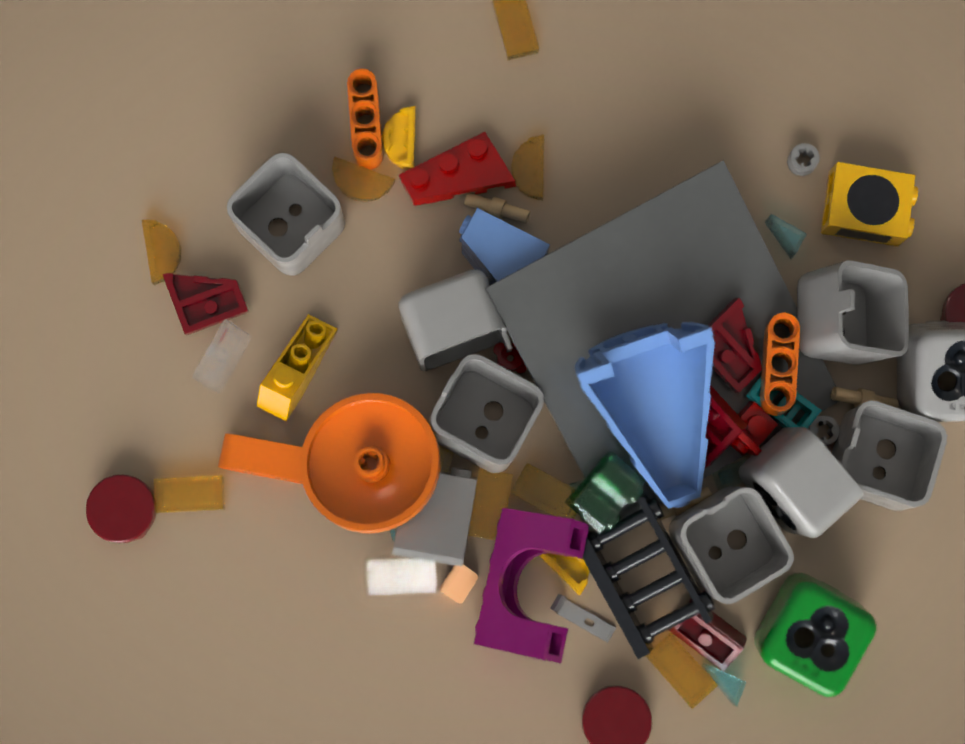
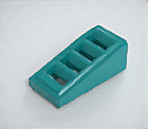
[746,377,822,429]

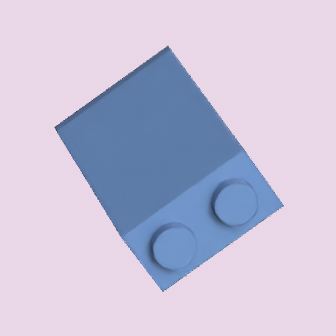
[459,208,550,285]

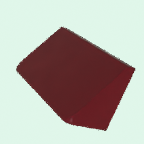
[669,598,747,672]

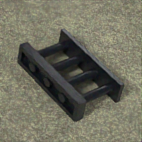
[583,494,716,659]

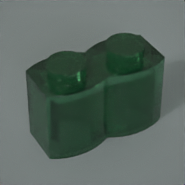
[564,451,645,533]

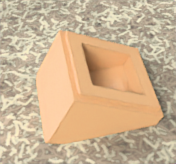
[439,565,478,604]

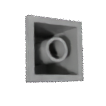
[392,467,478,566]

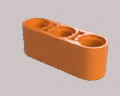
[347,69,383,170]
[760,312,800,416]
[218,433,303,484]

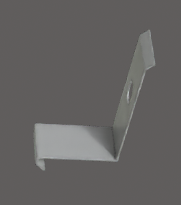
[550,593,616,643]

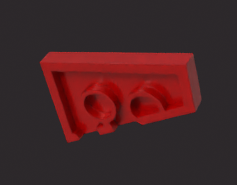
[398,131,516,206]

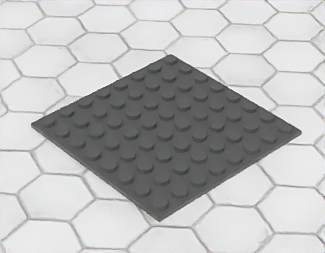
[486,160,840,526]

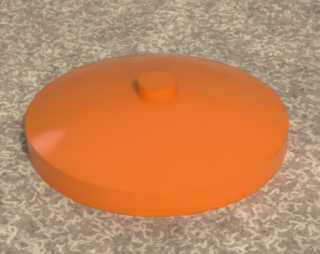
[300,393,441,533]

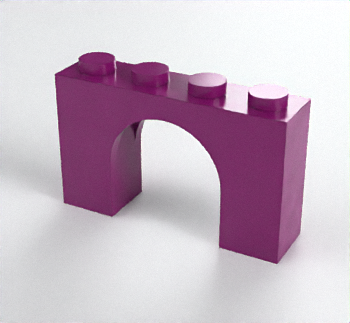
[474,508,589,663]

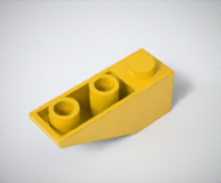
[257,314,337,421]

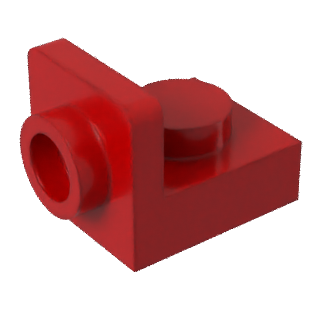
[731,401,778,456]

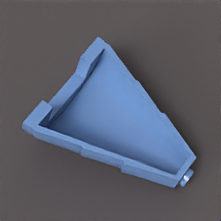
[575,322,715,509]

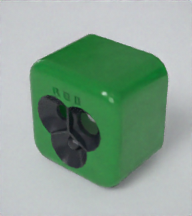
[754,572,877,697]

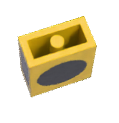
[821,162,918,247]

